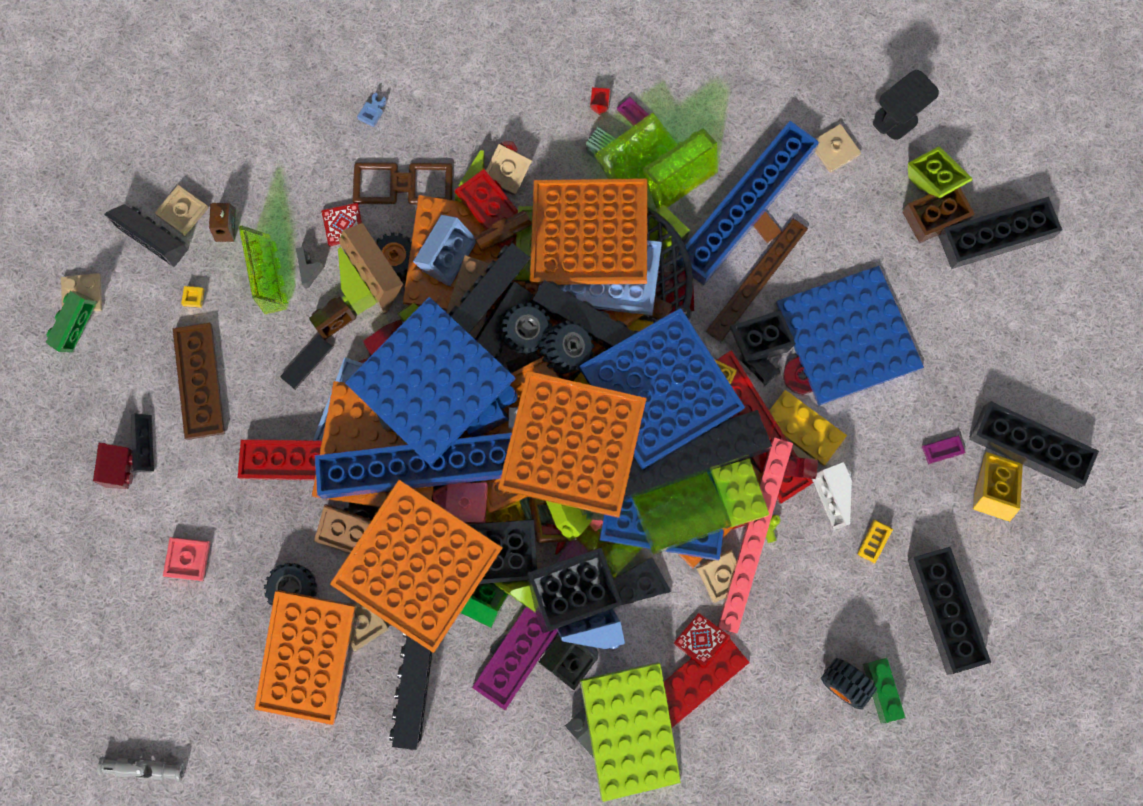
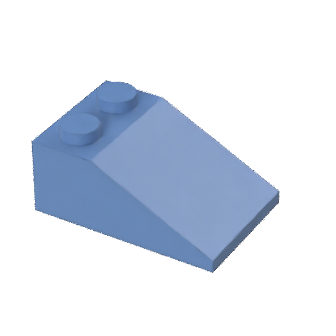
[557,609,625,649]

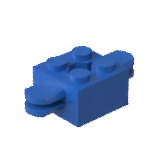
[466,385,518,437]

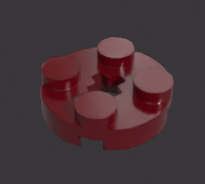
[783,357,812,395]

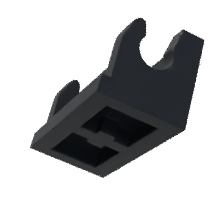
[739,355,781,386]

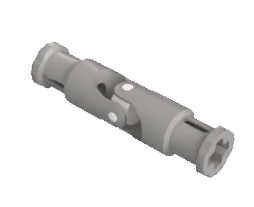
[97,756,184,782]

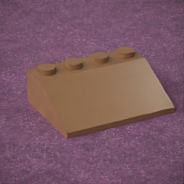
[339,223,403,314]

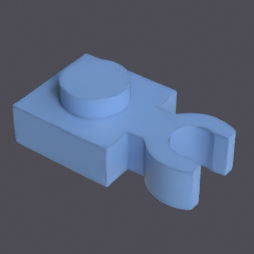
[357,93,386,127]

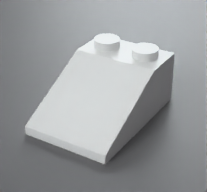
[812,462,852,530]

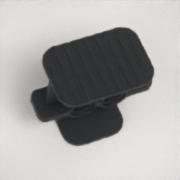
[873,70,939,140]

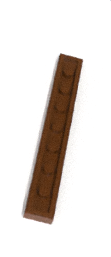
[706,218,808,343]

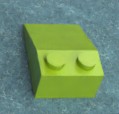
[907,146,972,198]
[338,247,377,315]

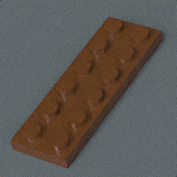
[172,322,225,440]

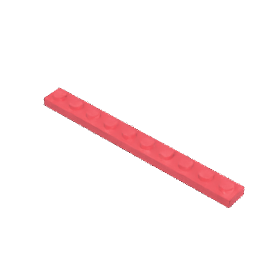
[717,437,793,633]

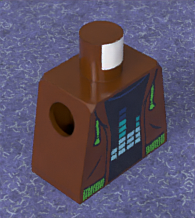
[209,203,236,242]

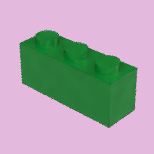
[863,658,906,723]

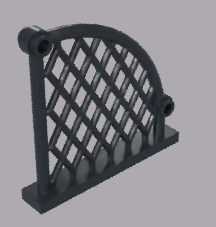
[638,207,693,323]

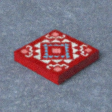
[321,203,362,246]
[674,613,730,668]

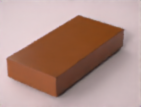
[754,211,782,243]

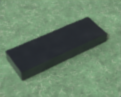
[280,335,333,390]
[131,413,154,473]

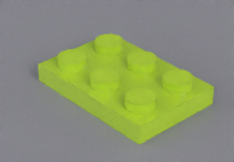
[711,459,770,527]

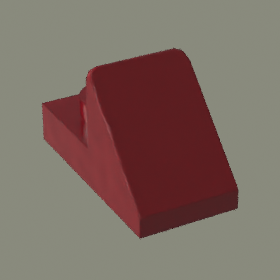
[784,456,818,479]

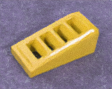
[857,519,893,563]

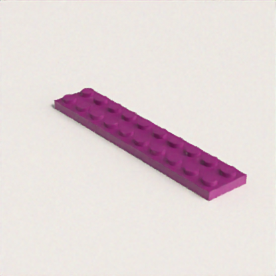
[472,525,616,711]

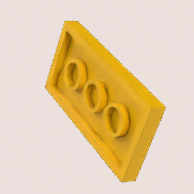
[769,390,847,466]

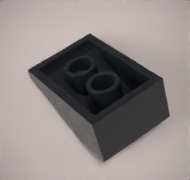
[730,310,796,361]

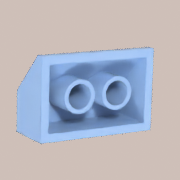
[413,215,476,286]

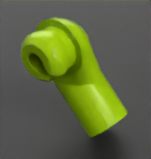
[766,514,781,544]

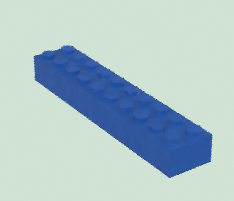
[677,121,819,286]
[315,433,512,499]

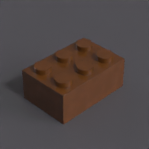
[902,187,975,244]

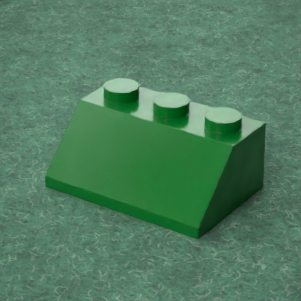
[46,290,97,353]
[460,583,509,628]

